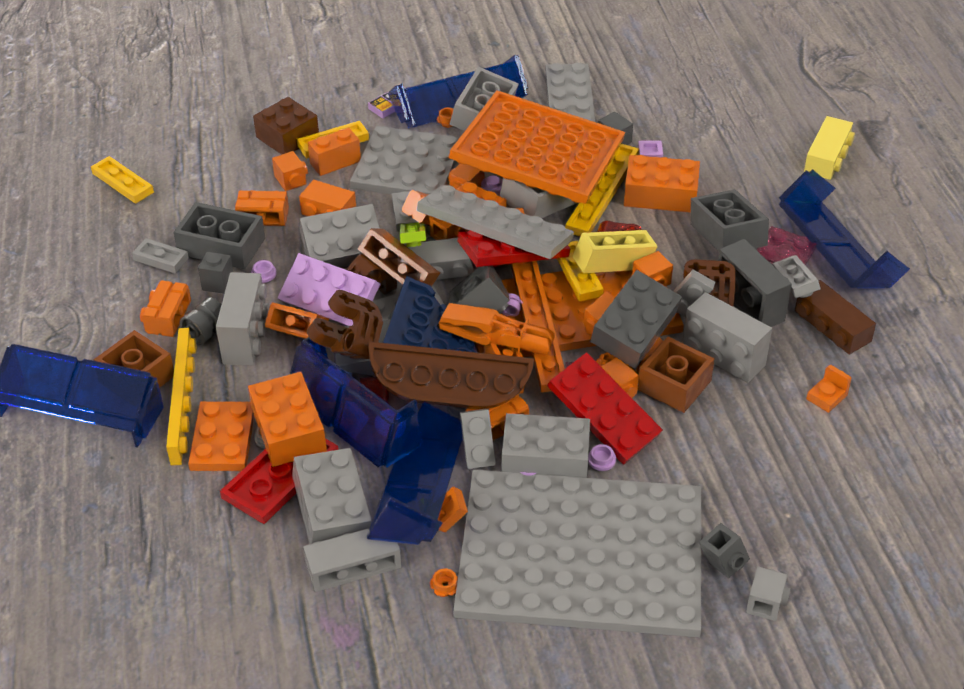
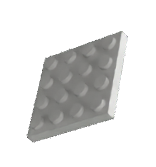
[350,126,459,195]

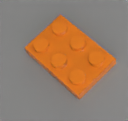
[188,401,254,471]

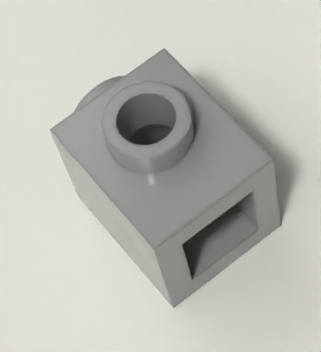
[746,566,791,621]

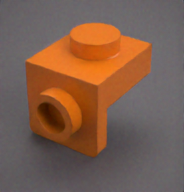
[418,487,468,533]

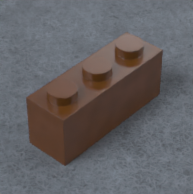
[795,280,876,355]

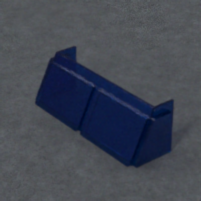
[388,55,528,129]
[778,169,910,288]
[290,337,422,468]
[0,344,164,448]
[366,401,463,545]

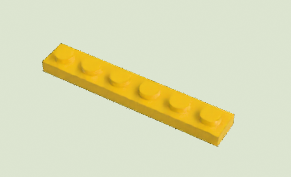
[565,144,639,237]
[166,328,197,465]

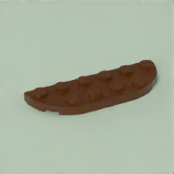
[369,342,534,409]

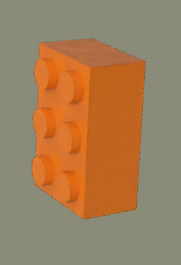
[624,155,700,213]
[248,372,327,467]

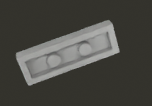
[772,255,820,298]

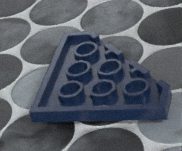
[383,276,476,352]

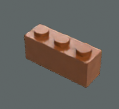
[358,228,440,287]

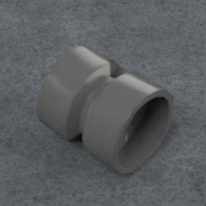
[180,297,222,345]

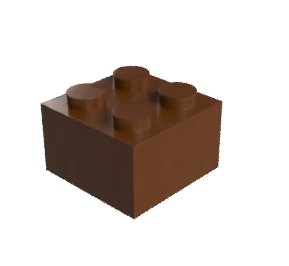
[253,97,319,155]

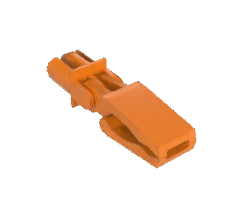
[439,303,555,355]

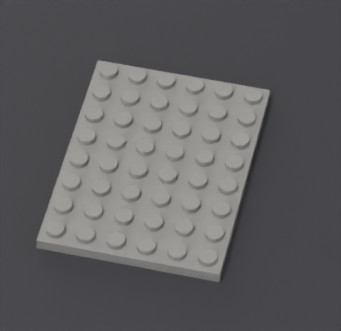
[453,470,701,637]

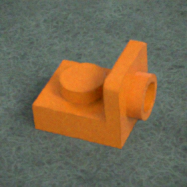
[806,365,852,413]

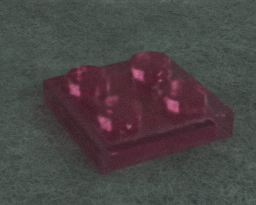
[757,226,817,265]

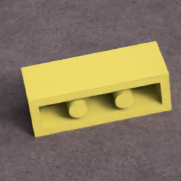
[804,116,855,180]
[572,230,658,273]

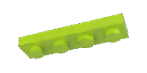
[400,222,426,247]

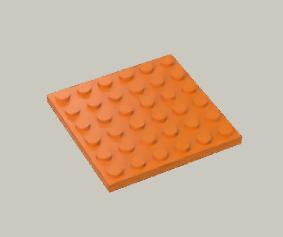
[449,90,625,204]

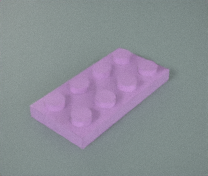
[277,253,380,326]

